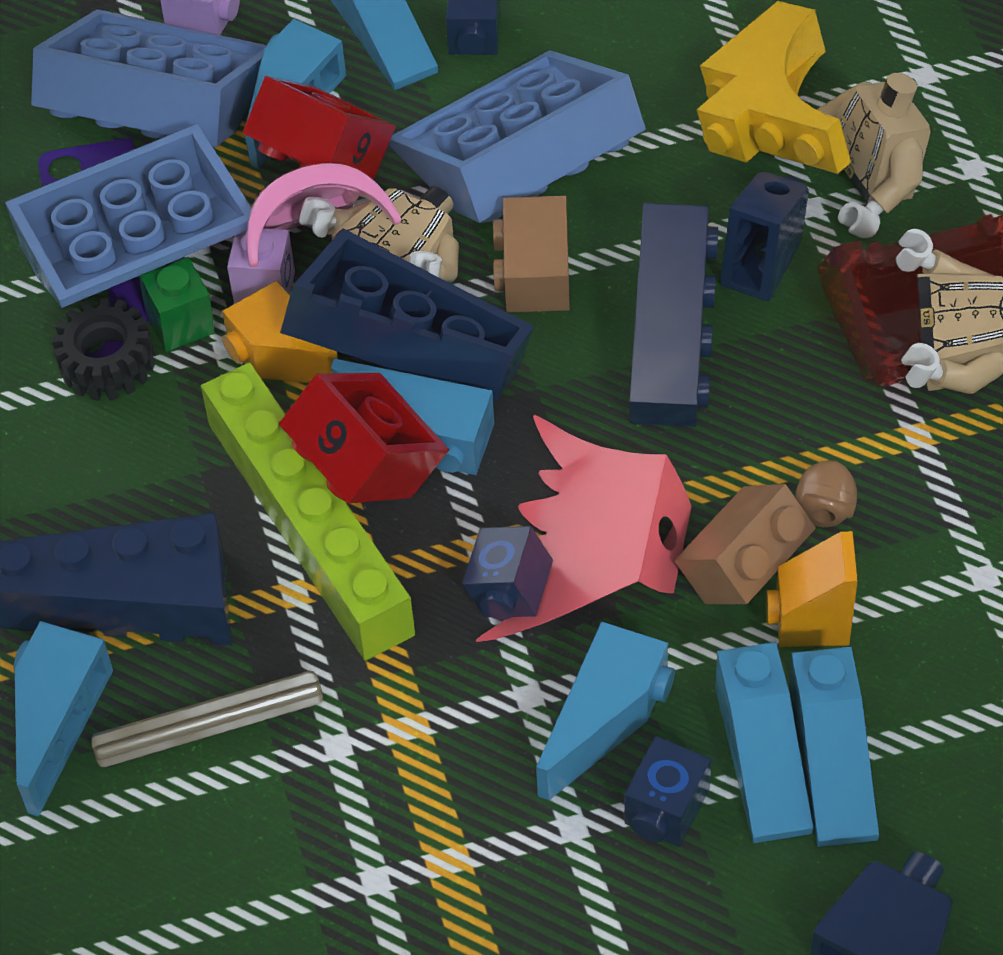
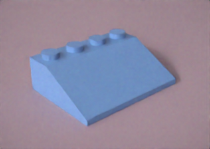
[31,9,267,148]
[389,50,646,223]
[5,124,252,308]

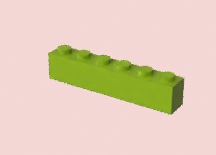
[201,362,415,661]

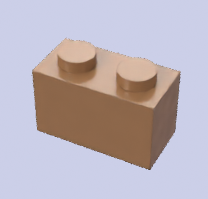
[493,196,570,312]
[674,484,816,604]

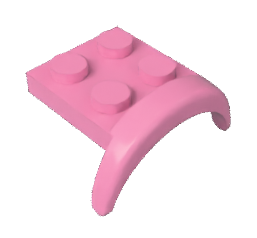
[246,163,401,267]

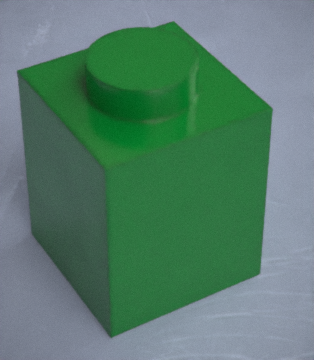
[139,257,215,352]

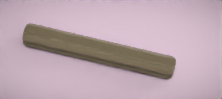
[91,670,323,767]

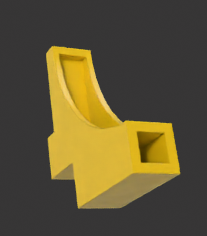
[696,1,851,174]

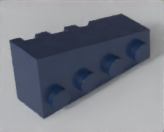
[630,203,718,427]
[280,228,534,403]
[0,513,233,646]

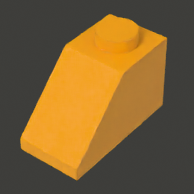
[222,281,338,383]
[766,531,858,647]

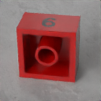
[242,75,396,180]
[278,373,449,504]

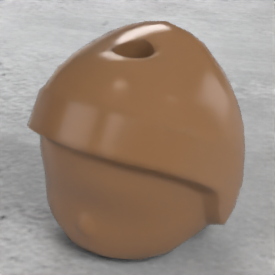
[796,460,858,528]

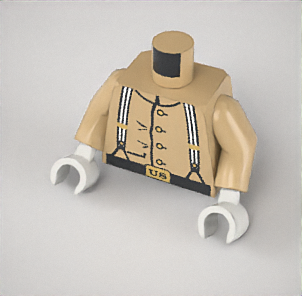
[817,73,931,238]
[298,186,459,283]
[896,229,1003,394]

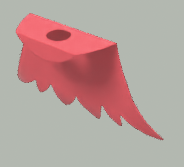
[476,415,692,642]

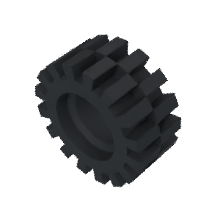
[52,298,156,401]

